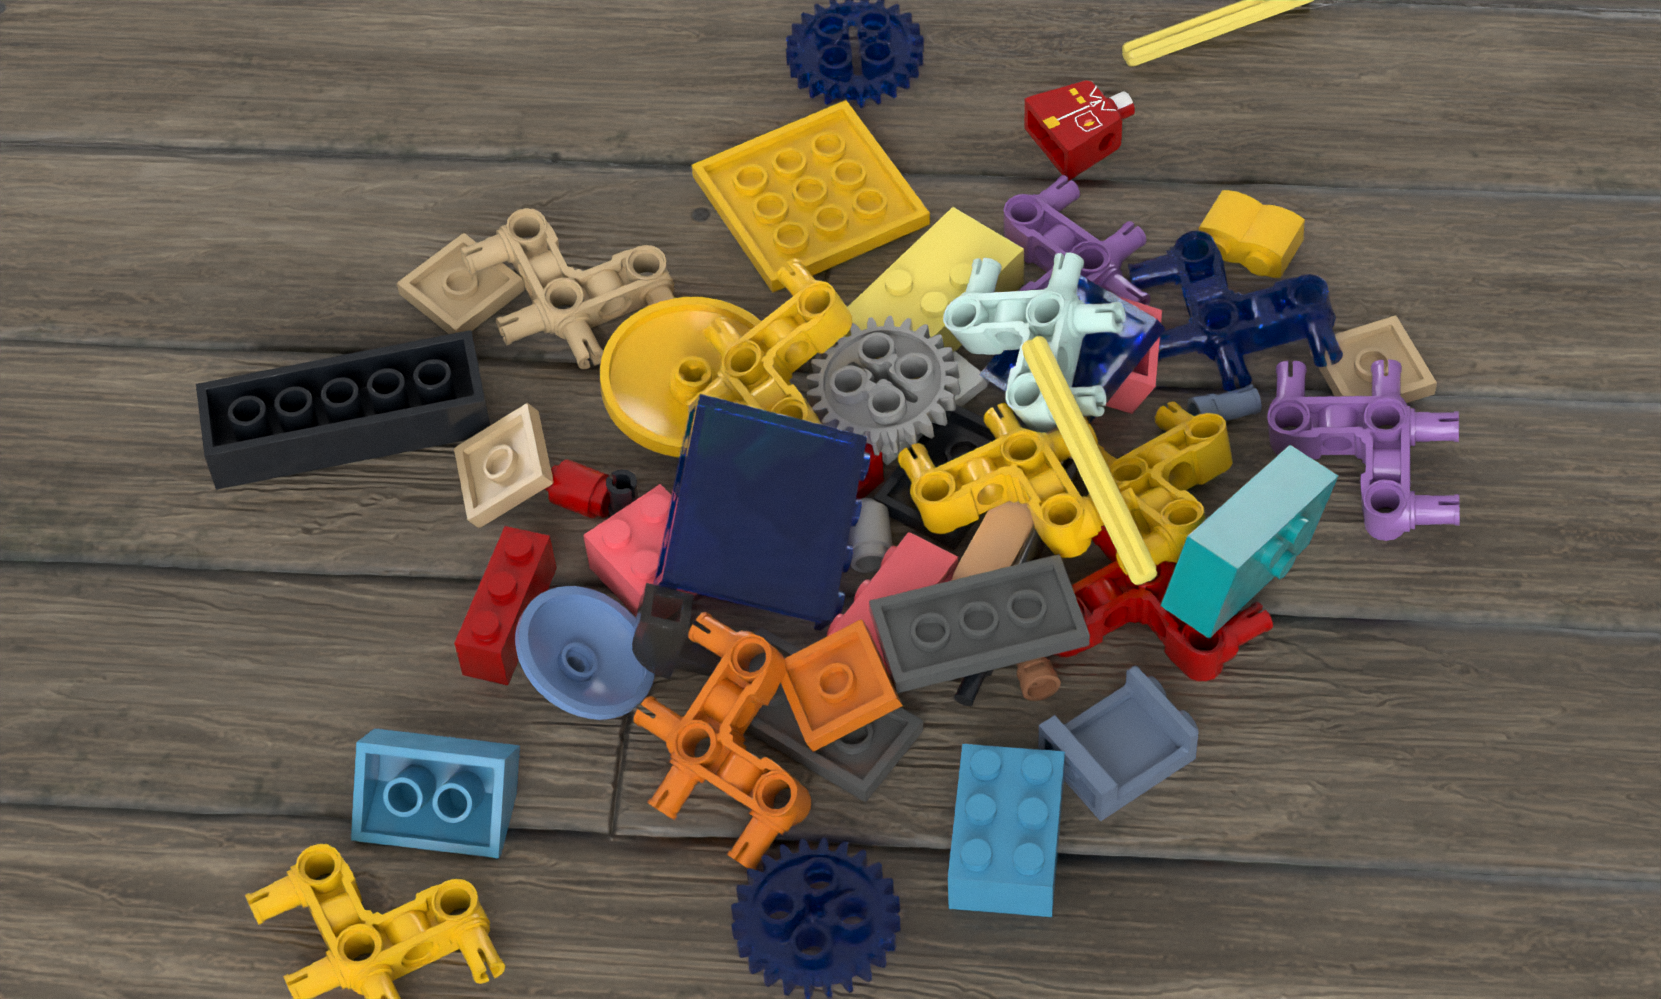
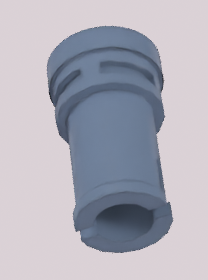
[1187,384,1262,421]

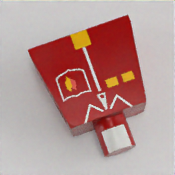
[1024,80,1135,181]

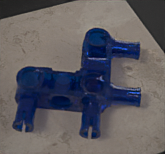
[1127,230,1343,392]

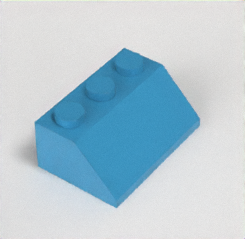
[351,728,520,858]

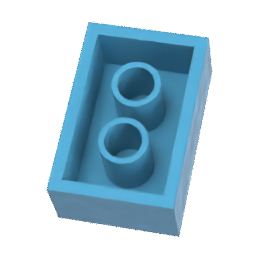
[948,744,1065,917]

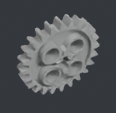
[806,316,960,455]

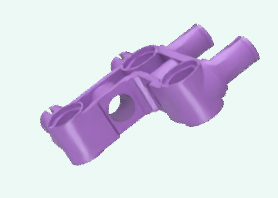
[1004,175,1151,369]
[1267,359,1460,541]

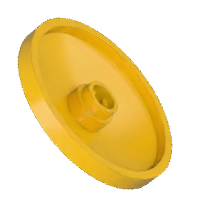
[600,297,766,458]

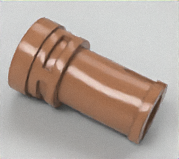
[1016,657,1061,701]

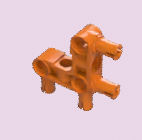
[633,612,811,873]

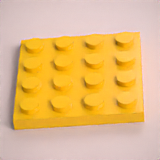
[691,100,930,293]

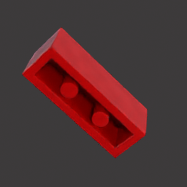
[454,526,557,685]

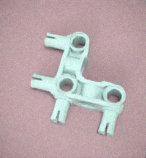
[943,253,1125,433]

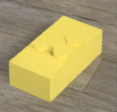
[845,207,1024,380]

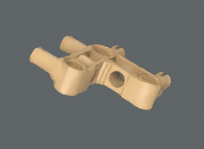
[460,208,675,369]

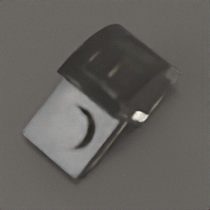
[632,583,721,679]

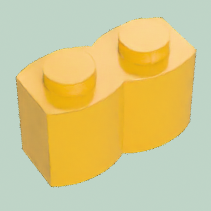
[1199,190,1305,278]

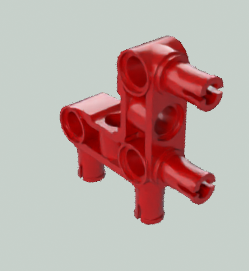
[1053,525,1273,681]

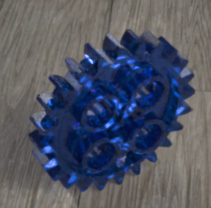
[786,0,924,108]
[731,838,901,999]

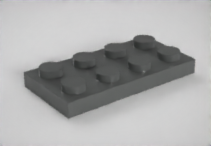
[869,554,1090,693]
[746,627,923,802]

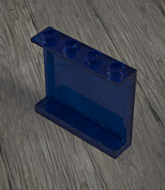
[652,394,870,631]

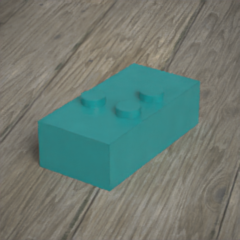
[1160,445,1338,638]

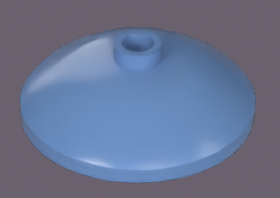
[515,586,655,720]

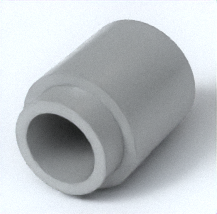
[841,498,893,573]

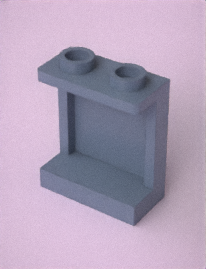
[1038,665,1199,821]

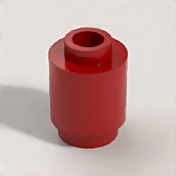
[545,459,614,519]

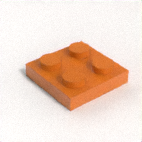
[781,619,903,752]

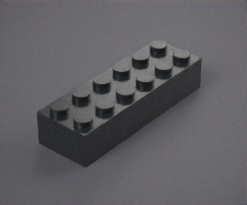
[196,330,490,490]

